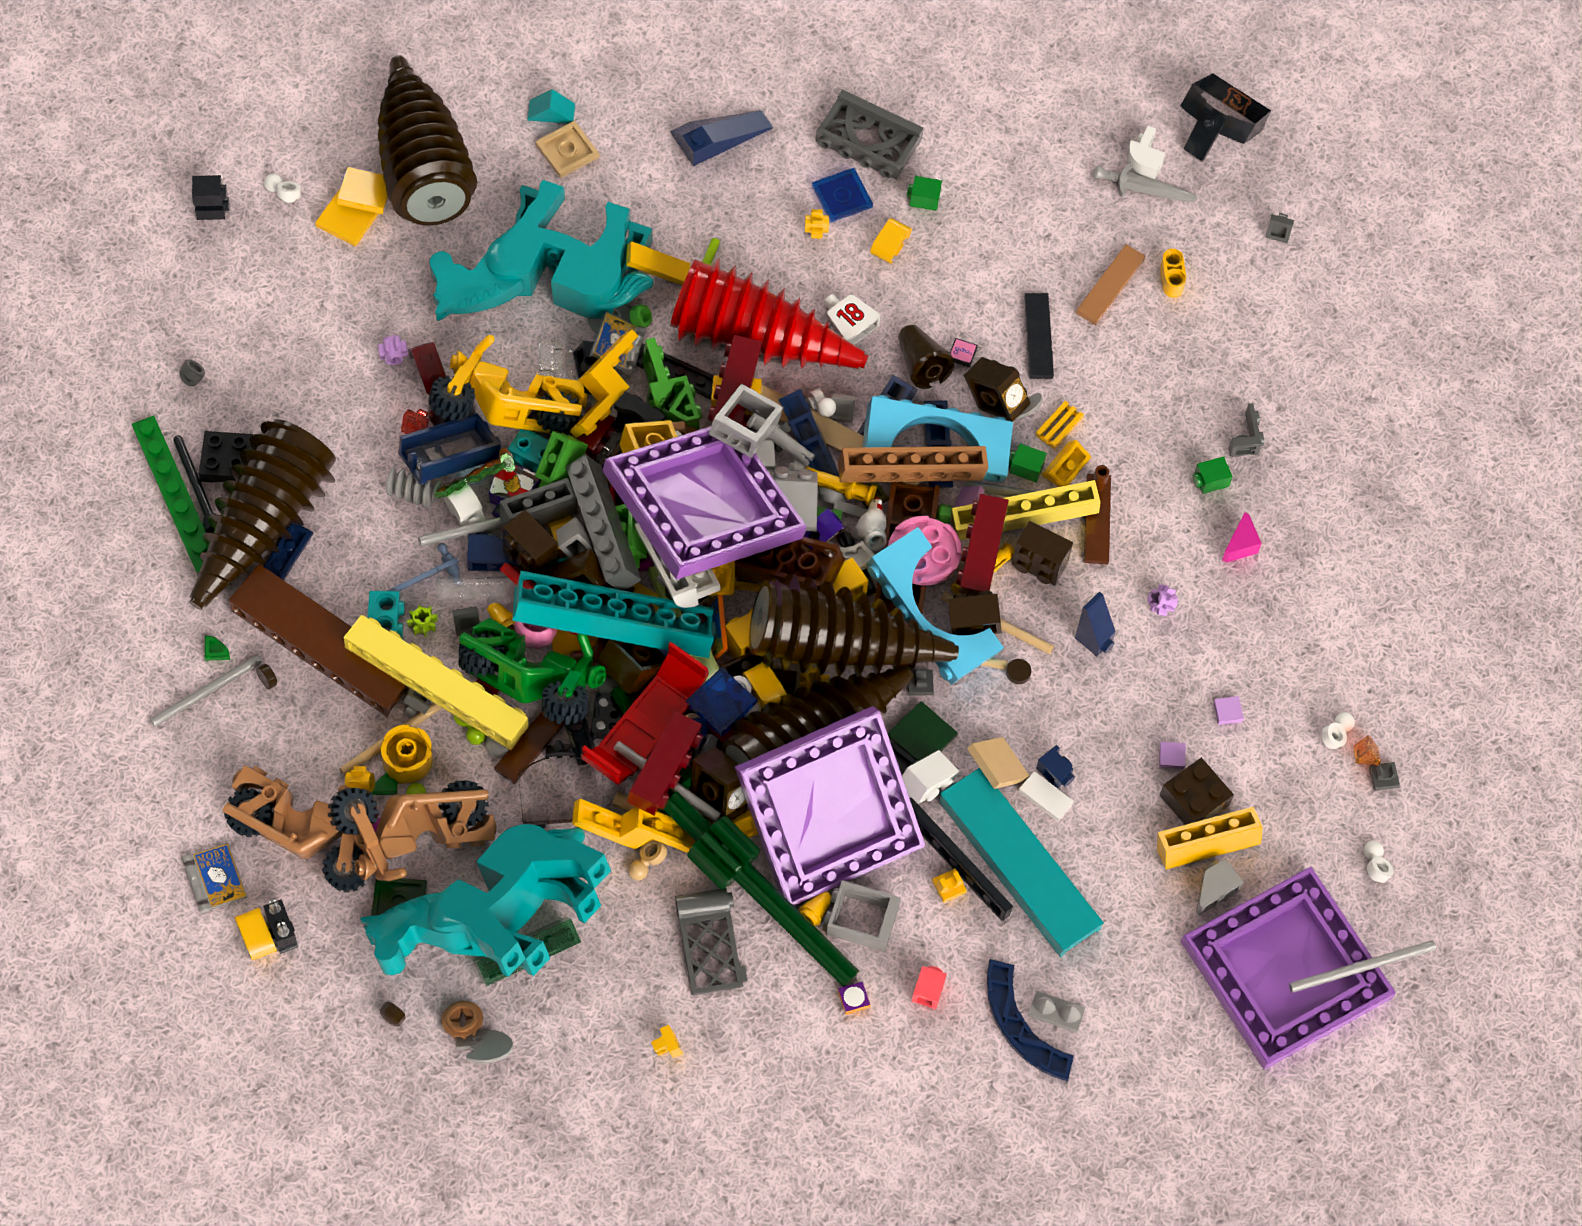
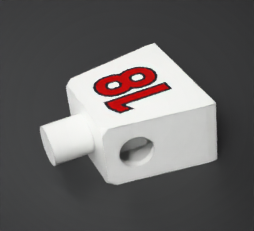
[823,294,881,345]

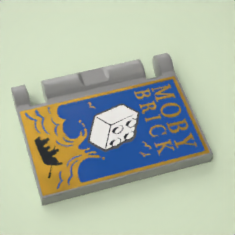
[591,312,646,375]
[181,843,247,913]

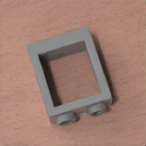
[709,384,784,458]
[823,880,901,952]

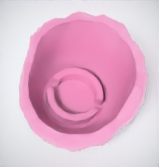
[514,621,557,650]

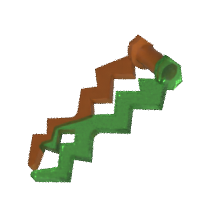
[434,447,515,498]

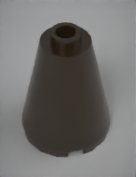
[898,325,955,389]

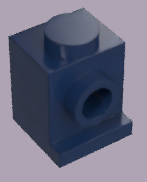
[1036,745,1075,789]

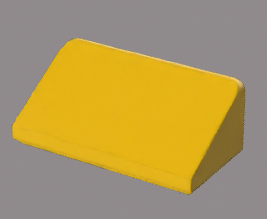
[1041,440,1091,487]

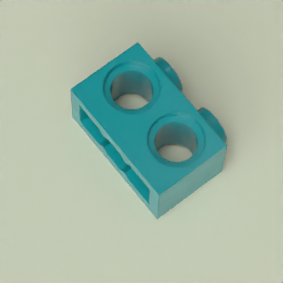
[367,591,405,638]

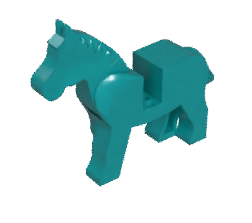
[429,179,654,321]
[360,824,611,977]

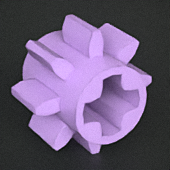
[378,335,408,365]
[1147,584,1178,616]

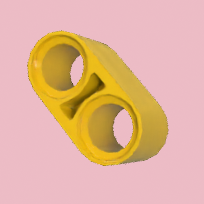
[870,218,912,264]
[1160,248,1186,298]
[743,662,787,709]
[234,907,277,961]

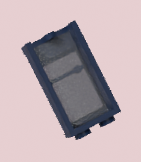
[398,413,501,485]

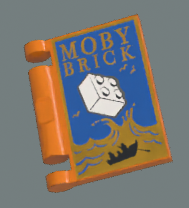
[699,595,728,661]

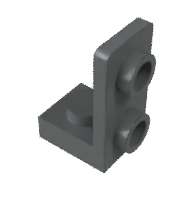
[1229,403,1264,457]

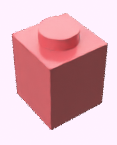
[911,966,947,1009]

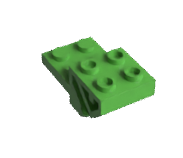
[642,338,702,429]

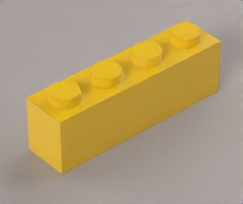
[1157,806,1263,870]

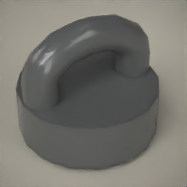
[179,360,205,387]

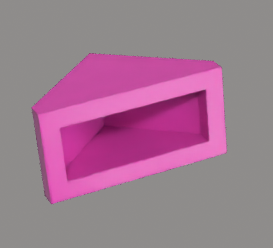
[1222,512,1262,562]

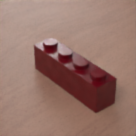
[708,335,762,426]
[956,494,1009,596]
[627,711,703,816]

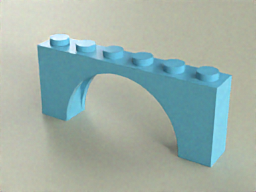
[862,395,1013,483]
[866,527,1004,685]

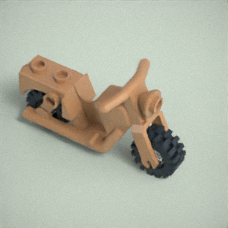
[222,765,379,892]
[328,780,497,881]

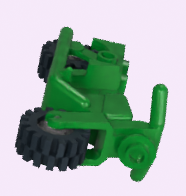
[458,618,606,724]

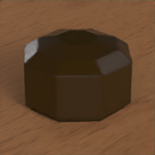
[380,1002,406,1026]

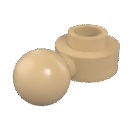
[628,839,667,881]

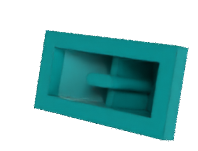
[527,89,575,124]

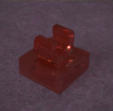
[401,409,429,434]

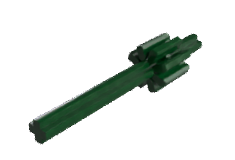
[663,791,860,987]

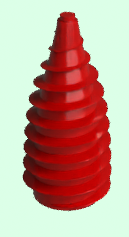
[670,257,869,369]

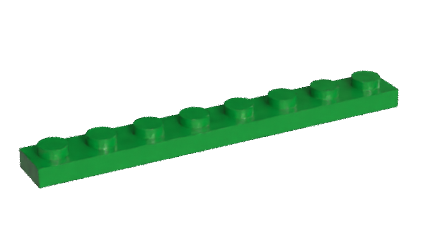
[131,415,208,574]

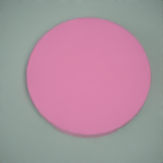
[888,516,962,586]

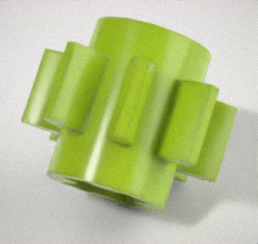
[407,605,438,637]

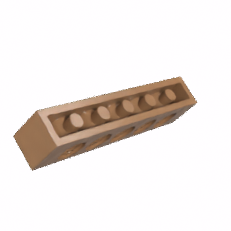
[837,446,988,483]

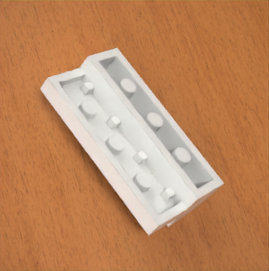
[635,523,721,608]

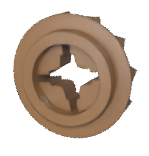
[441,1001,484,1040]

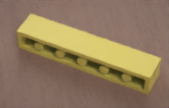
[951,480,1100,540]

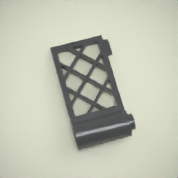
[675,888,748,995]

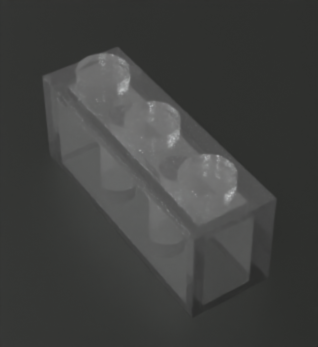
[436,575,512,604]

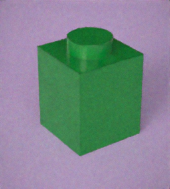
[906,176,942,211]
[1009,443,1047,483]
[1193,456,1233,494]

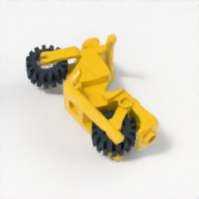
[428,334,587,435]

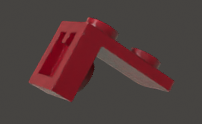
[408,342,446,395]

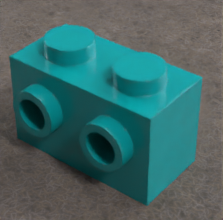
[508,429,549,473]

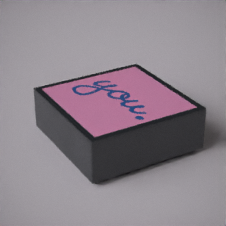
[950,338,978,368]

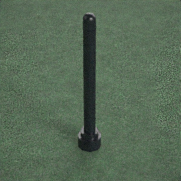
[173,435,217,533]

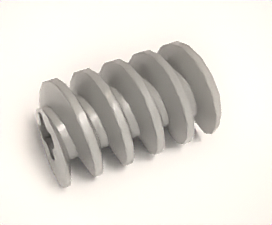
[386,465,441,508]

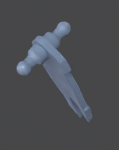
[387,543,463,591]

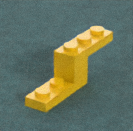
[570,329,638,438]
[572,799,696,853]

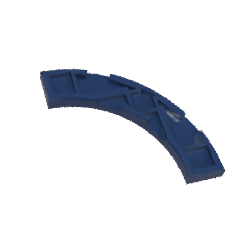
[987,959,1074,1082]

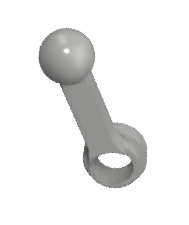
[818,487,868,517]

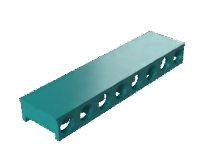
[512,571,714,658]
[939,768,1104,957]

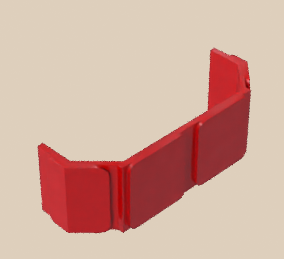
[581,642,709,785]

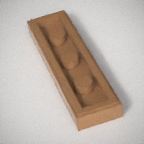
[1076,244,1146,325]

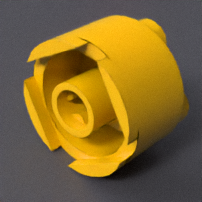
[381,725,433,784]

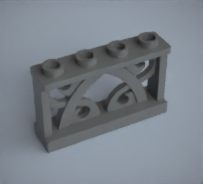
[815,89,924,180]

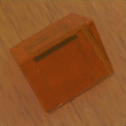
[1354,735,1381,765]

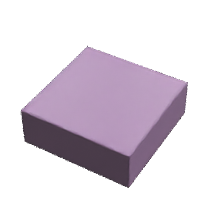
[954,486,985,508]
[1213,696,1244,725]
[1159,742,1186,769]

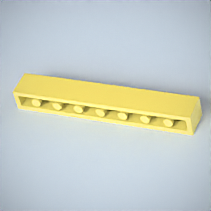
[344,615,528,750]

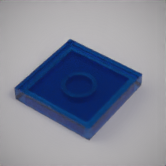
[812,167,873,223]
[686,667,758,737]

